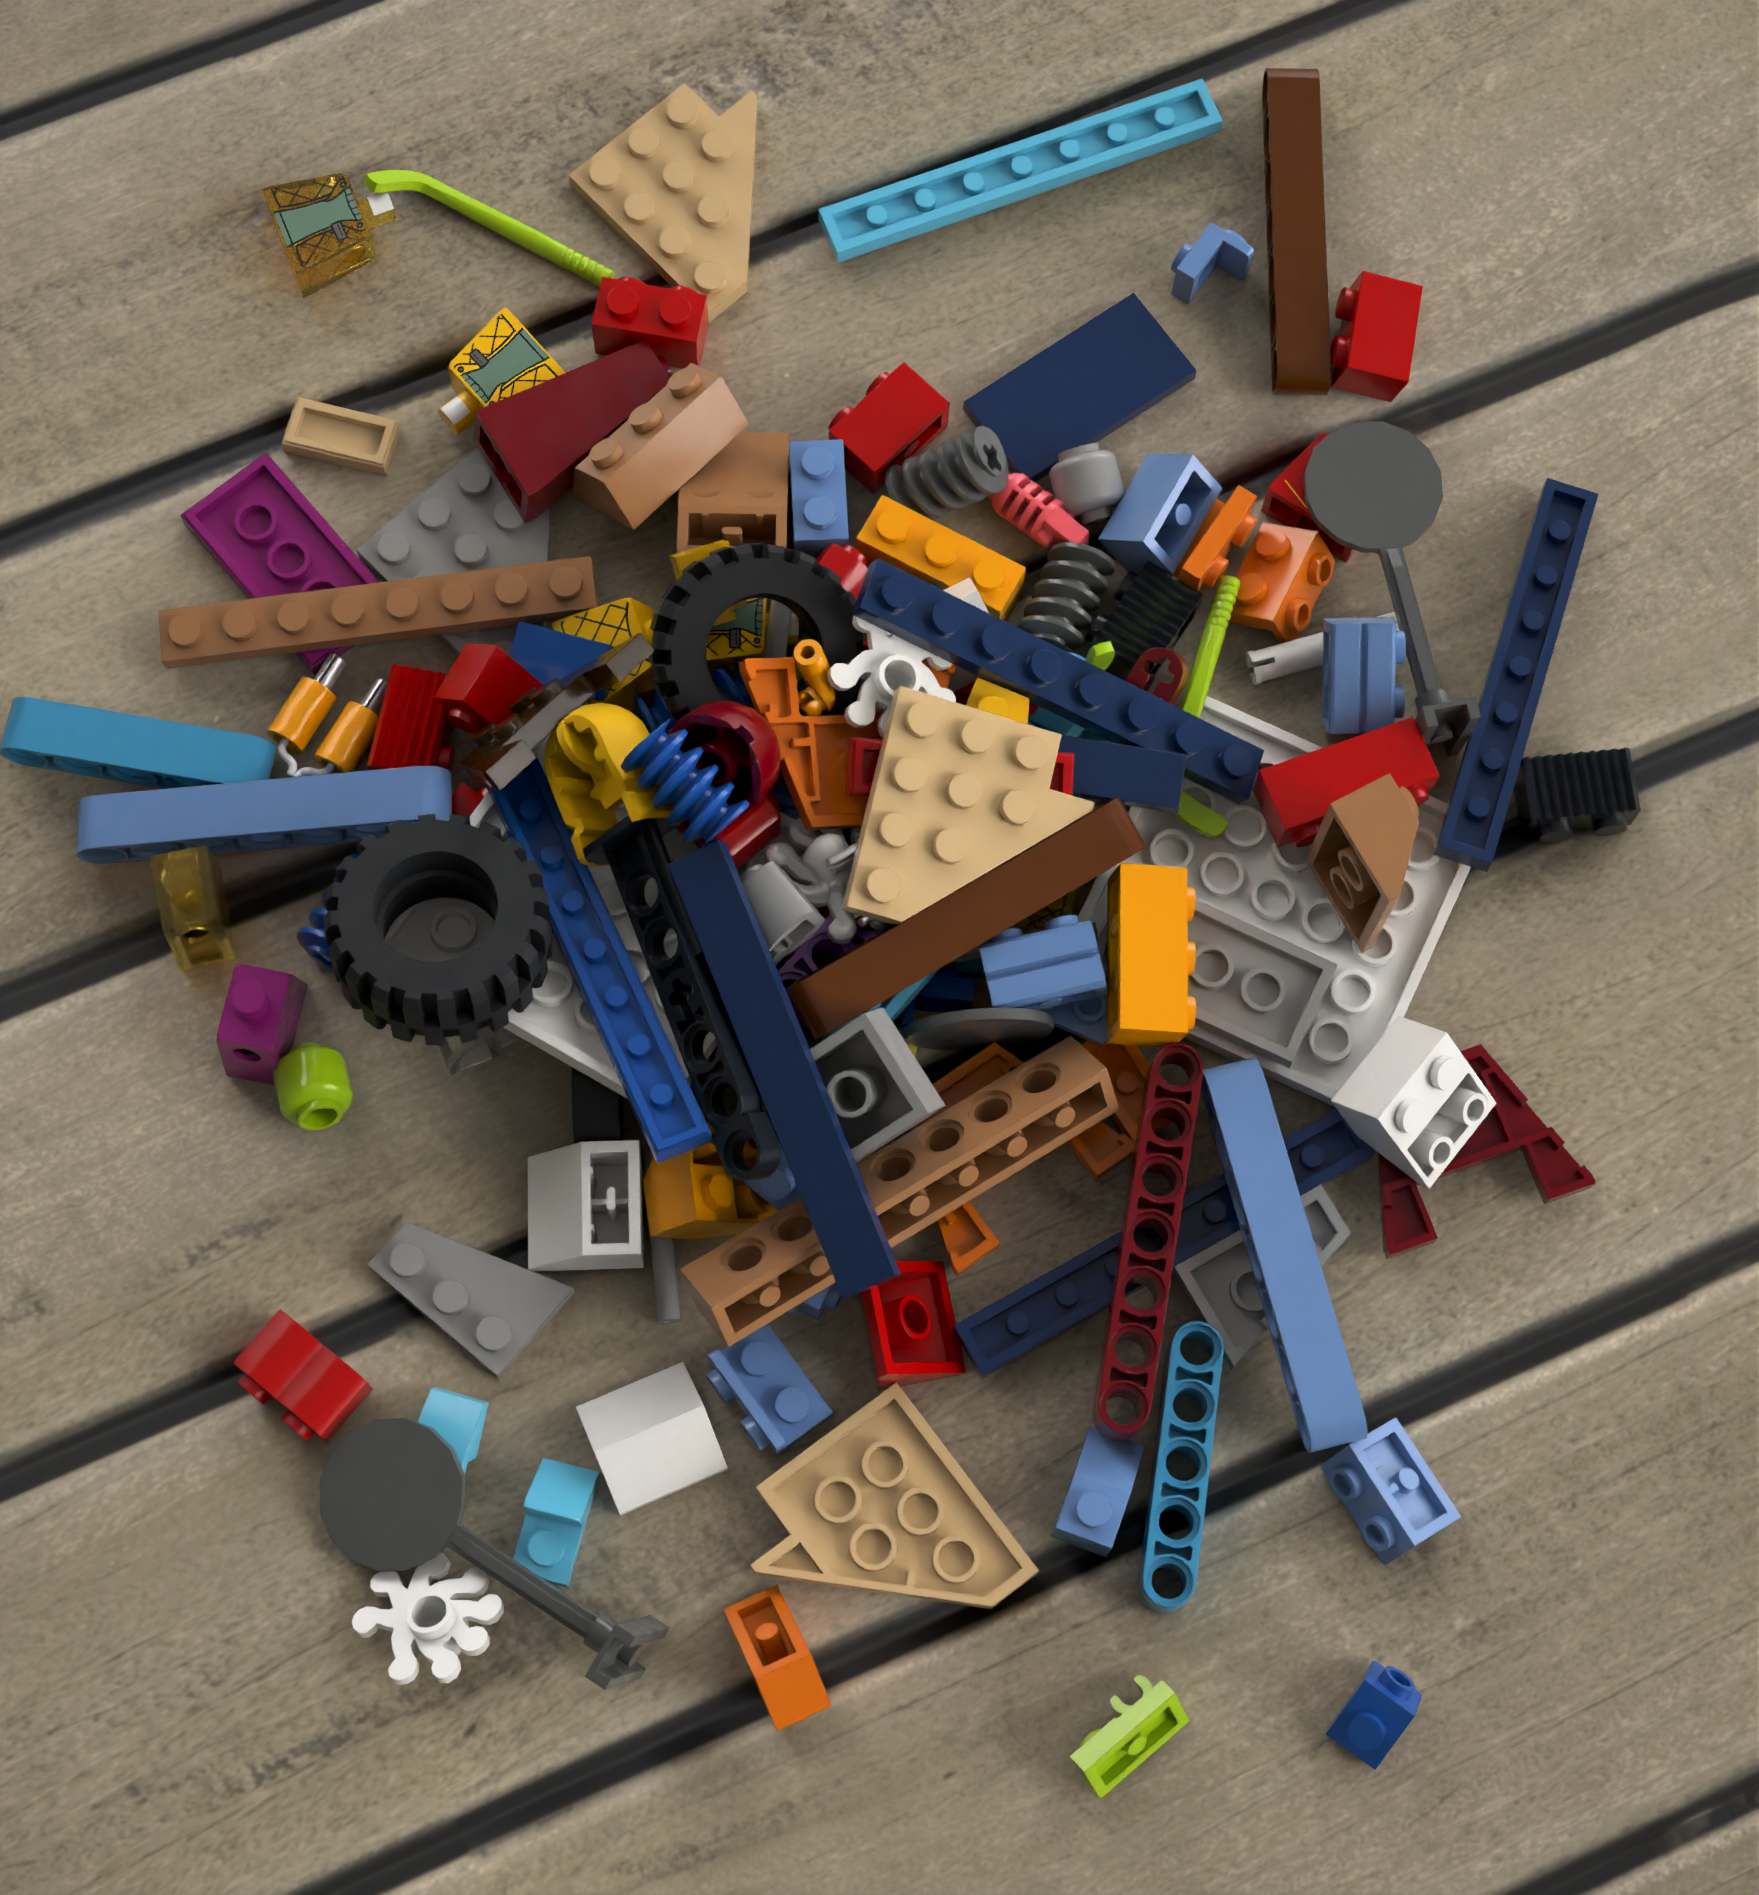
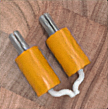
[267,654,387,777]

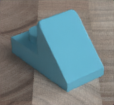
[513,1458,600,1588]

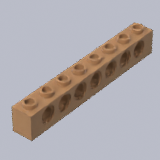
[680,1035,1120,1347]

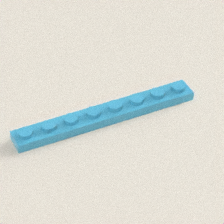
[818,78,1223,263]

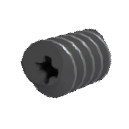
[885,425,1009,520]
[1016,542,1116,653]

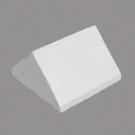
[576,1362,728,1516]

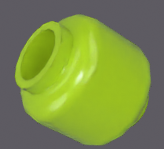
[273,1042,353,1130]

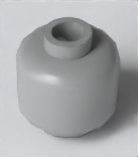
[1049,443,1125,526]

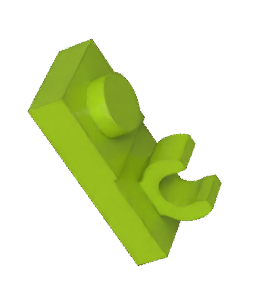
[1070,1675,1190,1799]

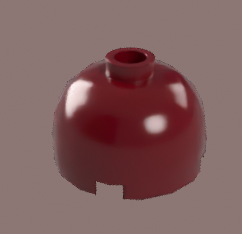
[667,701,781,819]

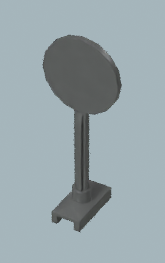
[1303,421,1481,757]
[690,1007,1054,1109]
[319,1418,670,1690]

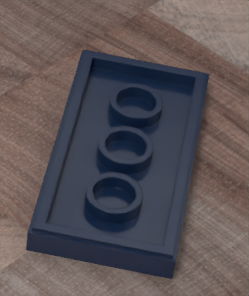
[963,293,1197,482]

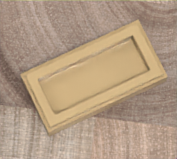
[281,397,401,476]

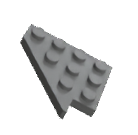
[357,448,552,657]

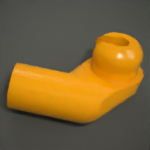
[793,639,836,716]

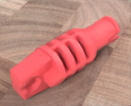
[986,473,1090,549]

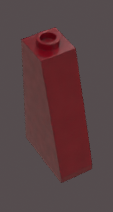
[473,339,673,523]

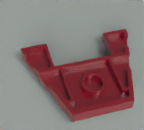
[1377,1044,1596,1259]

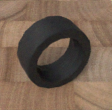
[571,1067,623,1144]

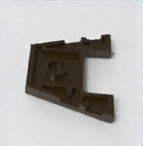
[459,633,655,791]

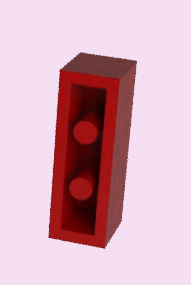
[1252,716,1440,848]

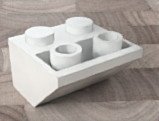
[1331,1016,1496,1189]
[528,1140,644,1272]

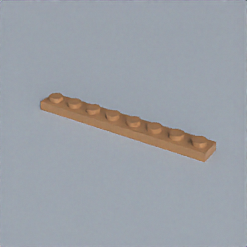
[158,556,598,669]

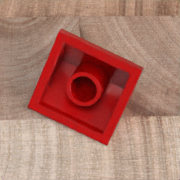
[859,1261,966,1391]

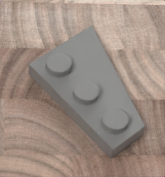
[1172,1185,1351,1370]

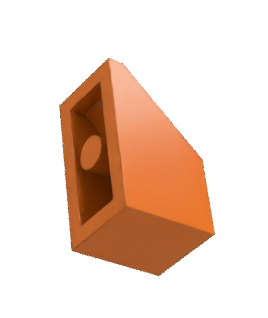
[723,1585,832,1731]

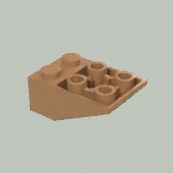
[676,432,790,553]

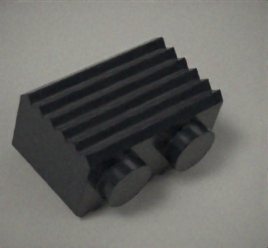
[1085,561,1203,688]
[1514,747,1641,842]

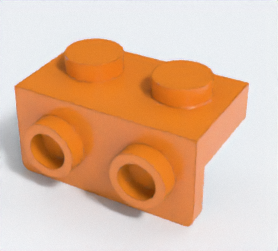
[1171,485,1257,593]
[1228,522,1335,644]

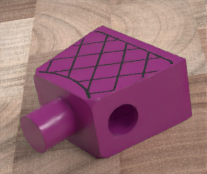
[216,964,308,1085]

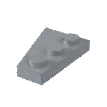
[367,1222,575,1379]

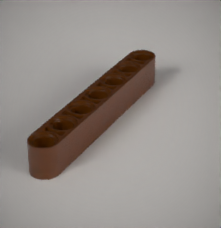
[1262,68,1331,395]
[785,797,1146,1041]

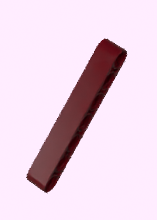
[1092,1043,1203,1441]

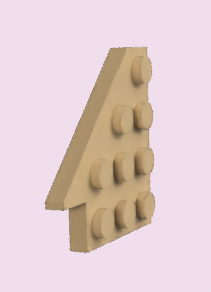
[569,83,757,323]
[841,686,1095,925]
[750,1382,1039,1609]

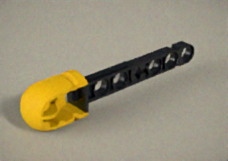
[544,703,781,1181]

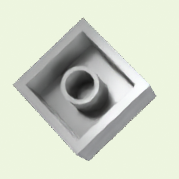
[810,1007,946,1163]

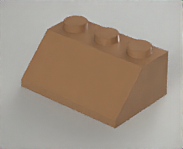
[572,363,749,530]
[1305,773,1420,953]

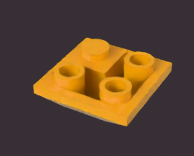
[643,1109,777,1240]

